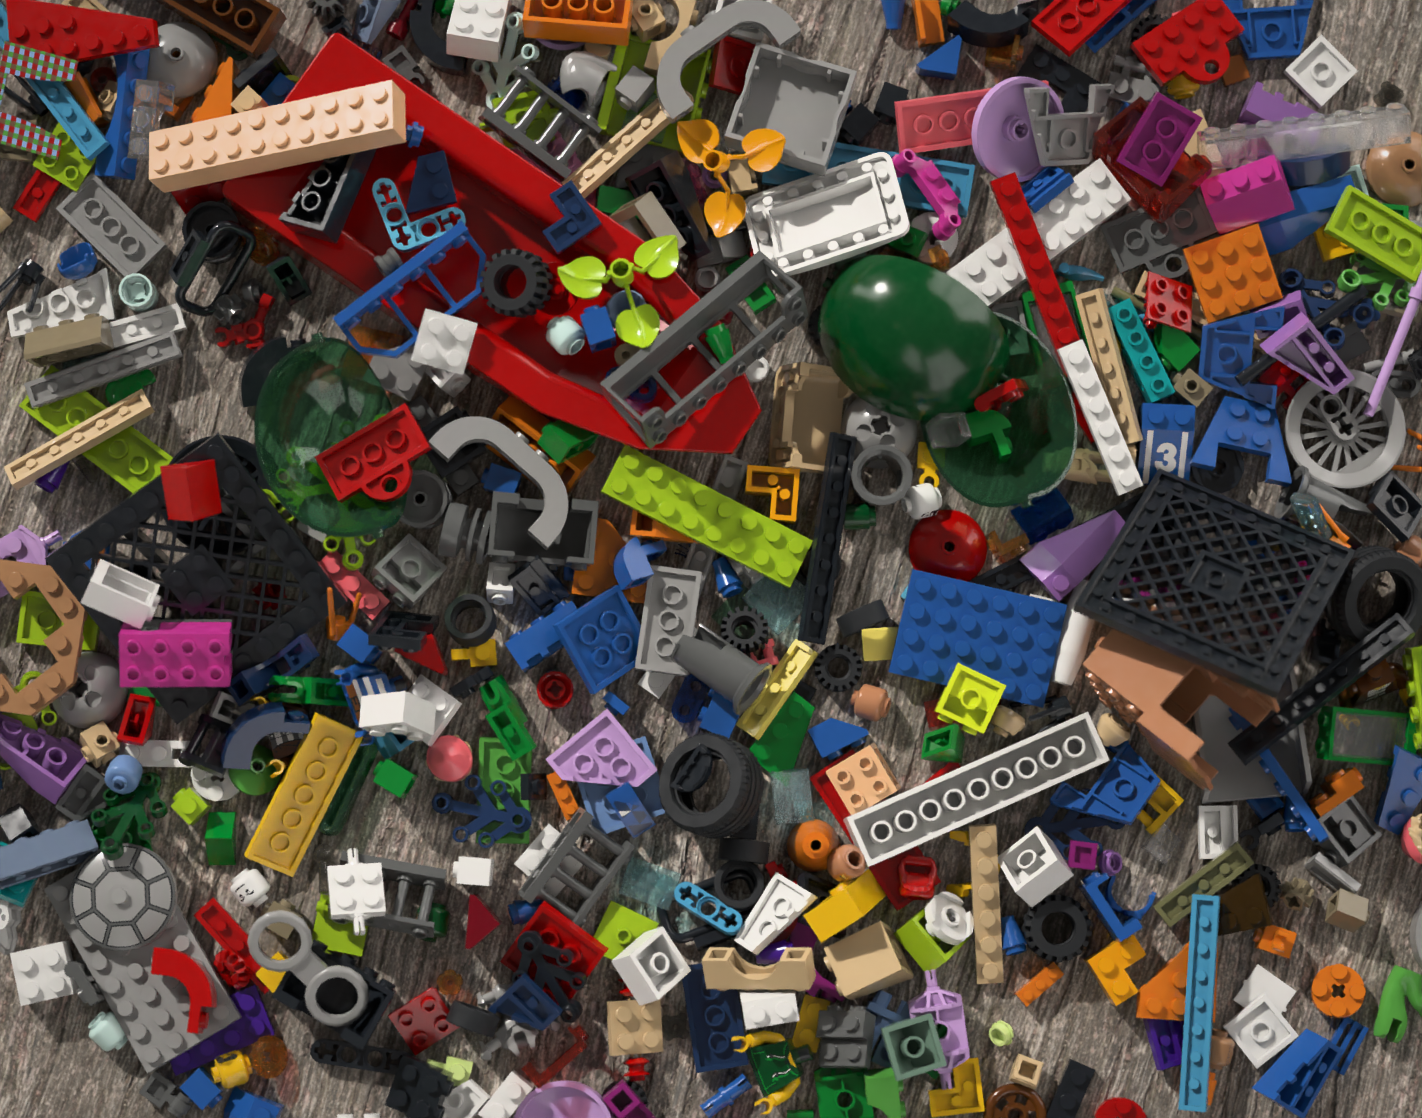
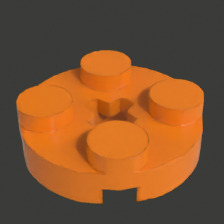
[1311,964,1366,1018]

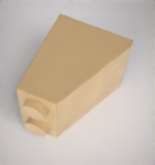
[824,921,914,1000]

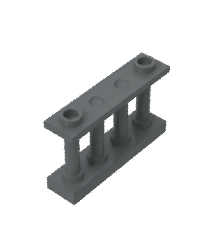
[478,65,602,182]
[518,807,635,928]
[328,851,447,939]

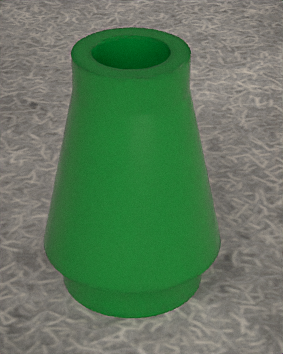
[704,323,734,364]

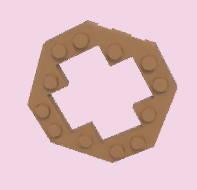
[0,559,88,716]

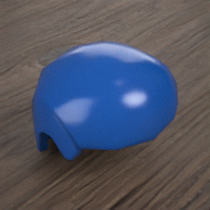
[57,242,97,280]

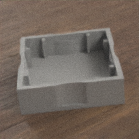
[725,42,857,177]

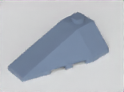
[353,0,401,44]

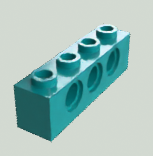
[1108,298,1175,403]

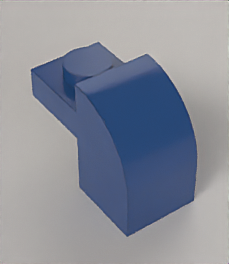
[613,537,667,591]

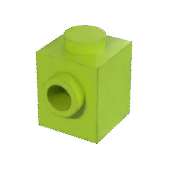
[171,787,213,825]

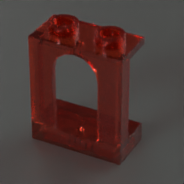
[521,1023,589,1089]

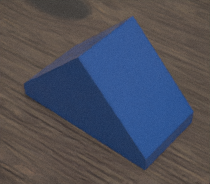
[915,35,962,81]

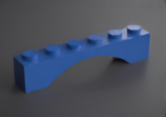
[95,49,150,180]

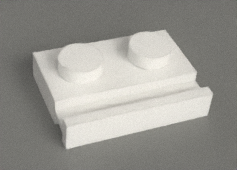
[1197,805,1238,859]

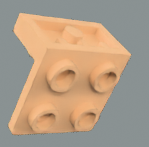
[826,742,901,815]

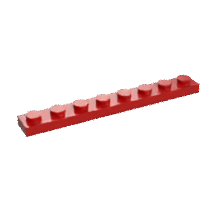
[989,172,1080,378]

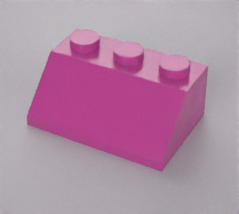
[1199,154,1295,236]

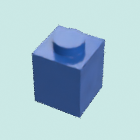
[481,463,523,493]
[179,1066,225,1110]

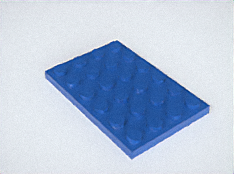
[888,569,1067,708]

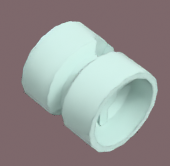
[119,273,159,313]

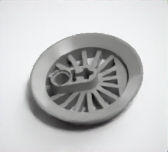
[1285,369,1406,489]

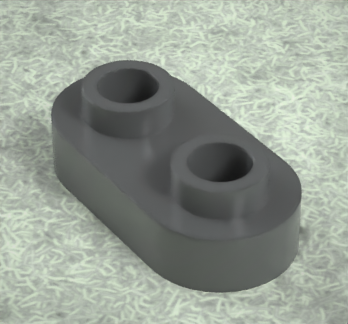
[1370,369,1421,399]

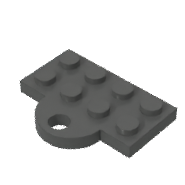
[1100,184,1218,279]

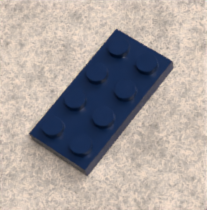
[682,963,749,1073]

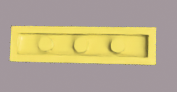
[736,639,819,741]

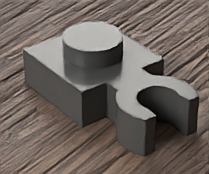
[382,44,426,86]

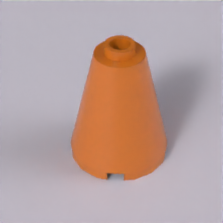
[787,819,840,872]

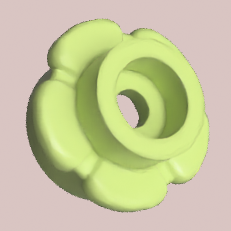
[989,1020,1014,1046]

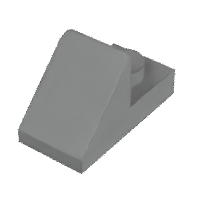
[696,231,748,270]

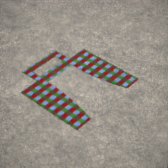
[0,41,78,160]

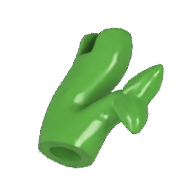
[1373,965,1422,1043]

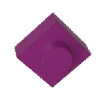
[1067,840,1098,870]

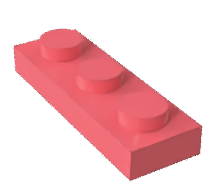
[319,548,391,621]

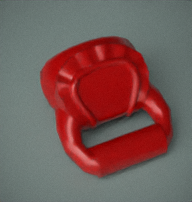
[898,855,937,900]

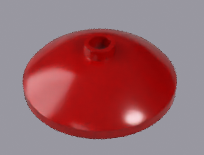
[908,510,987,582]

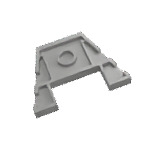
[1024,83,1115,167]

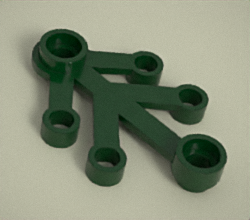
[91,772,168,861]

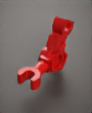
[215,293,275,350]

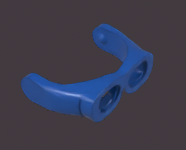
[1105,875,1156,921]

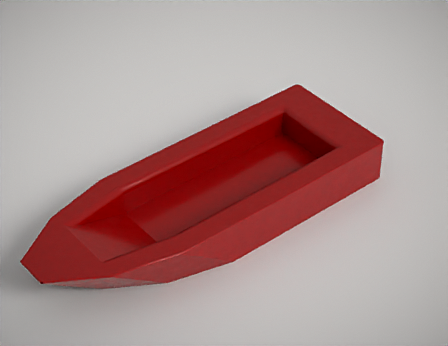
[222,33,762,454]

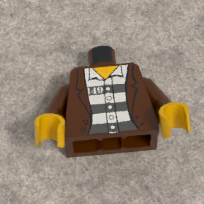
[1338,658,1410,730]
[250,696,326,778]

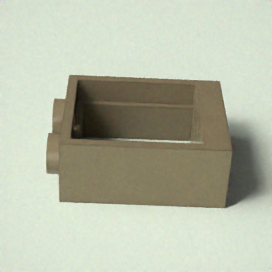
[609,191,686,255]

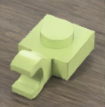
[427,1055,473,1086]

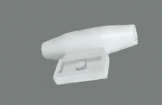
[1030,580,1094,686]

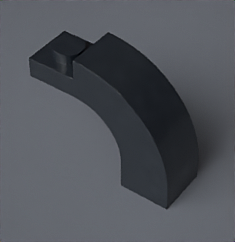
[410,0,468,77]
[947,0,1039,48]
[238,336,315,408]

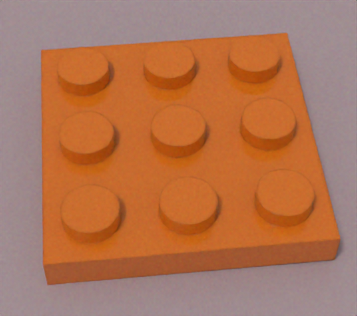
[1182,223,1283,324]

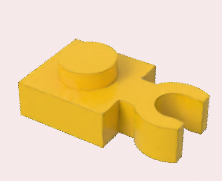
[916,442,945,487]

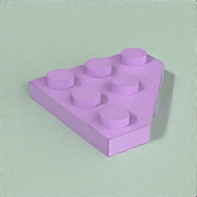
[546,709,658,787]

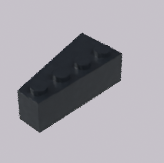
[279,148,377,244]

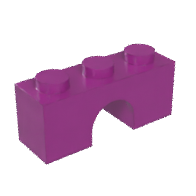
[603,1079,656,1118]

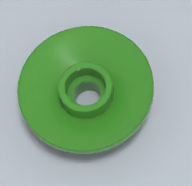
[228,744,281,796]

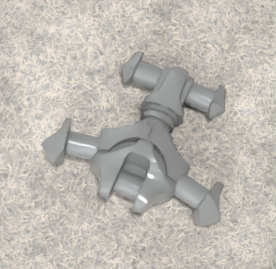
[477,976,562,1061]

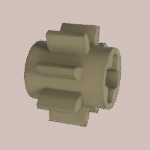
[1280,877,1315,912]

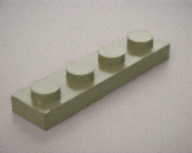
[1153,841,1254,927]

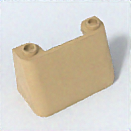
[768,362,854,474]

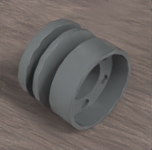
[438,502,491,565]

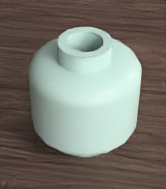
[546,316,585,355]
[88,1011,128,1051]

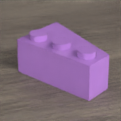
[1237,81,1325,151]
[1260,312,1355,395]

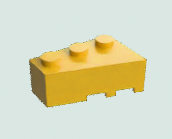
[803,869,886,943]

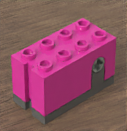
[119,619,233,687]

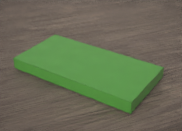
[476,737,533,844]

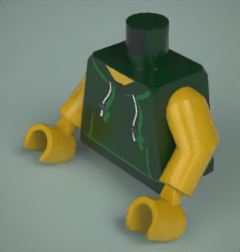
[731,1030,814,1116]

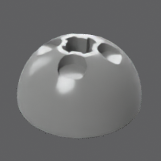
[841,397,918,469]
[52,651,128,729]

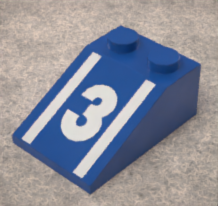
[1136,403,1195,485]

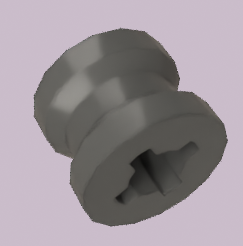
[373,247,403,278]

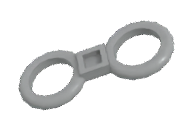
[247,910,369,1027]

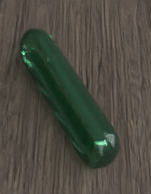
[319,738,379,837]

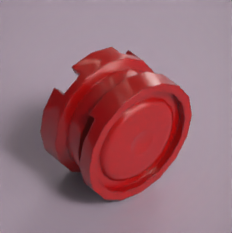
[537,671,574,709]

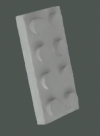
[56,172,167,277]
[635,565,702,677]

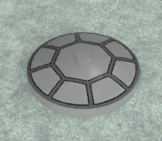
[69,843,178,951]

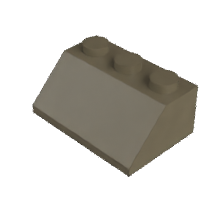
[24,313,115,368]

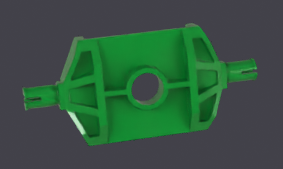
[813,1067,874,1118]

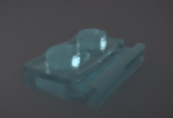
[770,768,815,825]
[618,857,682,911]

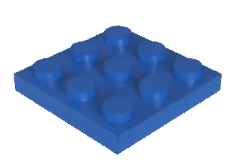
[553,585,641,694]

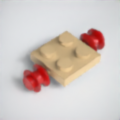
[606,979,663,1081]

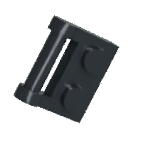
[178,714,231,778]

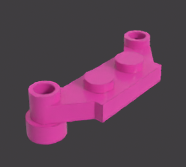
[891,149,961,241]

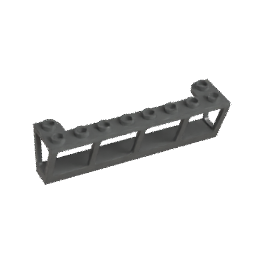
[600,250,808,449]

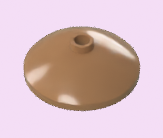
[1365,130,1422,207]

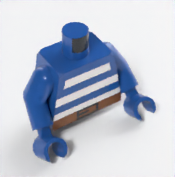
[334,663,407,747]

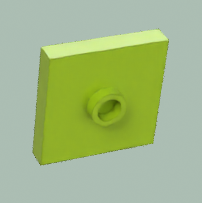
[594,900,659,960]

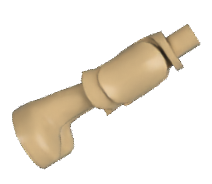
[1043,444,1136,493]

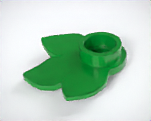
[105,369,156,405]

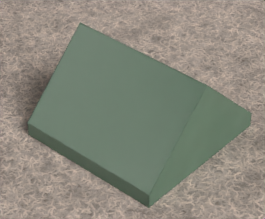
[881,1013,947,1081]

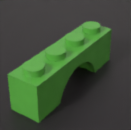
[863,1067,906,1118]

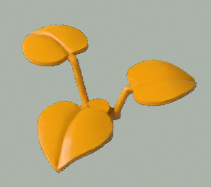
[677,119,786,238]

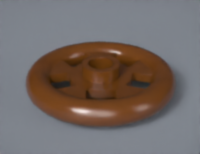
[983,1083,1047,1118]

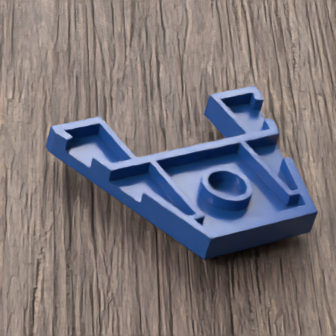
[1223,0,1314,61]
[1198,306,1285,409]
[1189,396,1292,487]
[1050,741,1161,826]

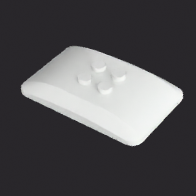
[745,152,910,279]

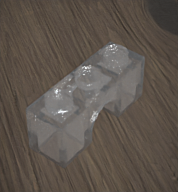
[127,79,175,162]

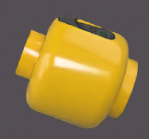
[211,1050,253,1089]

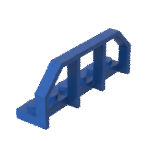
[333,221,487,359]

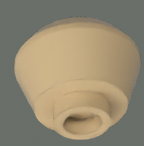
[991,705,1026,739]
[1096,713,1130,747]

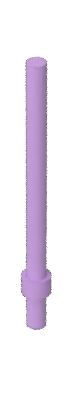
[1363,270,1422,418]

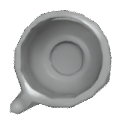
[560,51,617,107]

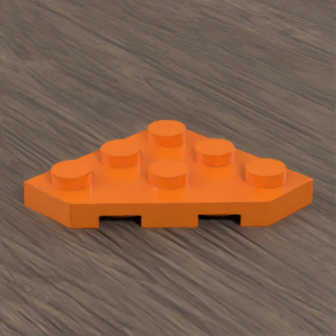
[571,518,648,604]
[1136,942,1218,1023]

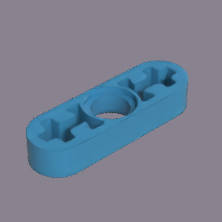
[674,882,743,936]

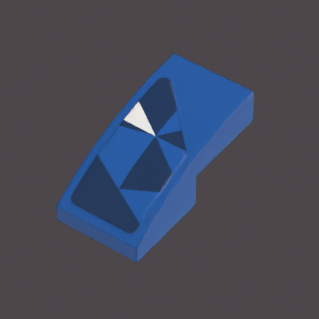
[606,781,656,839]

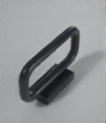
[168,220,256,317]
[656,869,755,952]

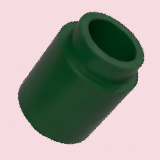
[844,503,876,530]

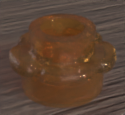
[437,969,463,995]

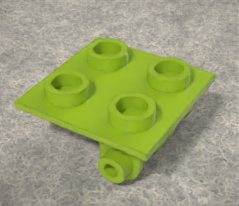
[33,122,97,192]
[312,894,368,957]

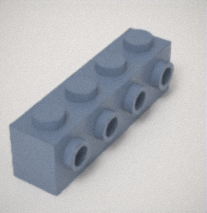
[0,820,98,890]

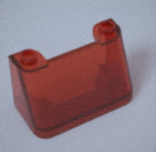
[1092,96,1212,224]

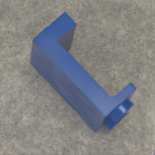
[1078,871,1143,942]

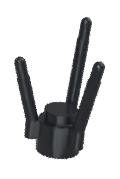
[4,75,50,117]
[0,259,45,313]
[1010,694,1072,739]

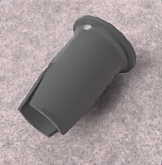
[851,444,913,506]
[1274,465,1375,550]
[671,623,773,715]

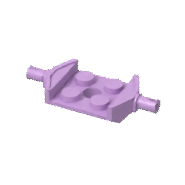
[0,525,63,598]
[907,969,970,1090]

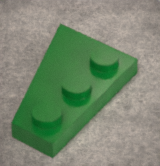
[749,691,815,786]

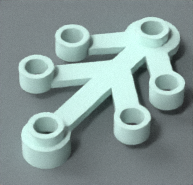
[472,11,539,109]

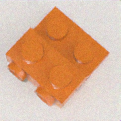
[1308,767,1364,817]

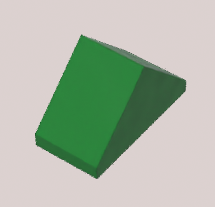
[921,724,965,763]
[205,812,236,865]

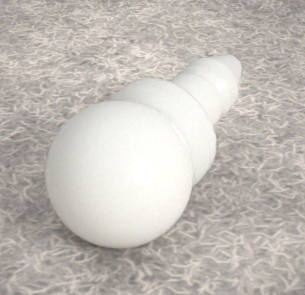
[579,81,607,120]

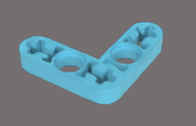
[372,178,466,253]

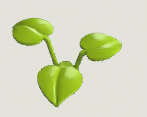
[557,235,679,349]

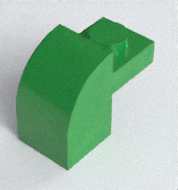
[960,410,1013,465]

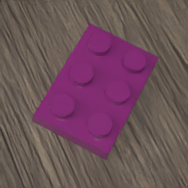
[1116,91,1203,187]

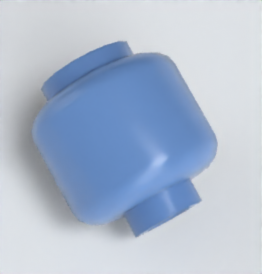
[104,754,143,794]

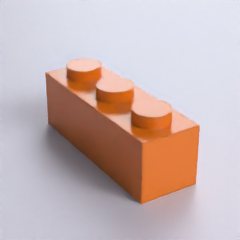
[546,772,579,821]
[1014,961,1064,1007]

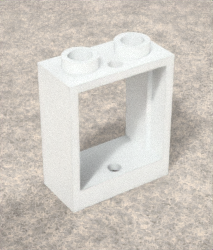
[80,559,161,629]

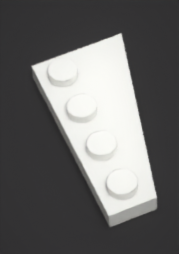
[7,268,116,339]

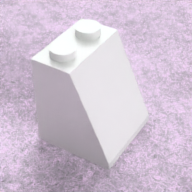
[739,989,799,1029]

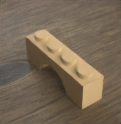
[644,0,703,76]
[702,947,816,992]

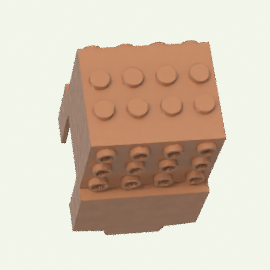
[1082,605,1280,791]

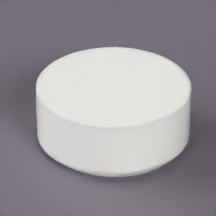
[745,357,769,382]

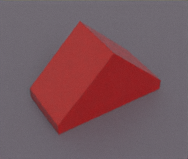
[117,693,157,746]

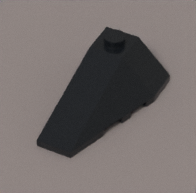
[624,150,714,261]

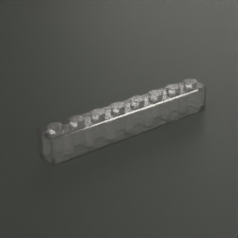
[1197,103,1411,171]

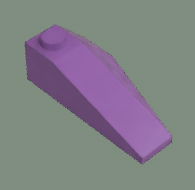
[1019,510,1125,601]
[0,714,87,804]

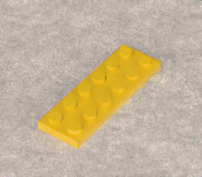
[244,712,363,877]

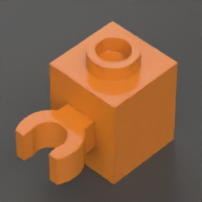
[1252,925,1297,958]

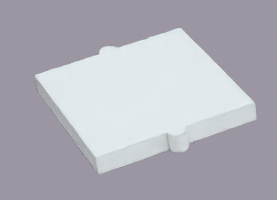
[1233,964,1296,1013]

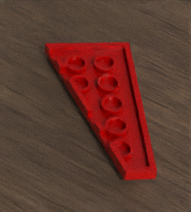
[6,0,159,62]

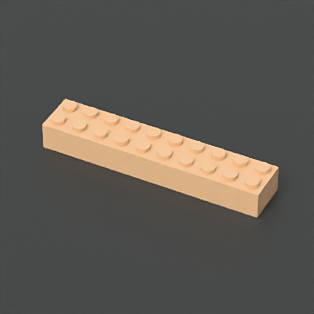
[149,80,406,193]

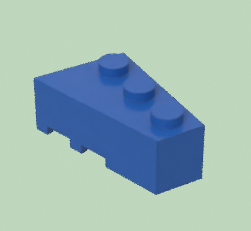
[504,600,577,673]
[1252,1028,1343,1118]

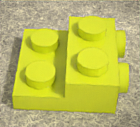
[934,663,1006,736]

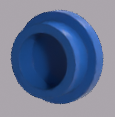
[406,121,424,148]

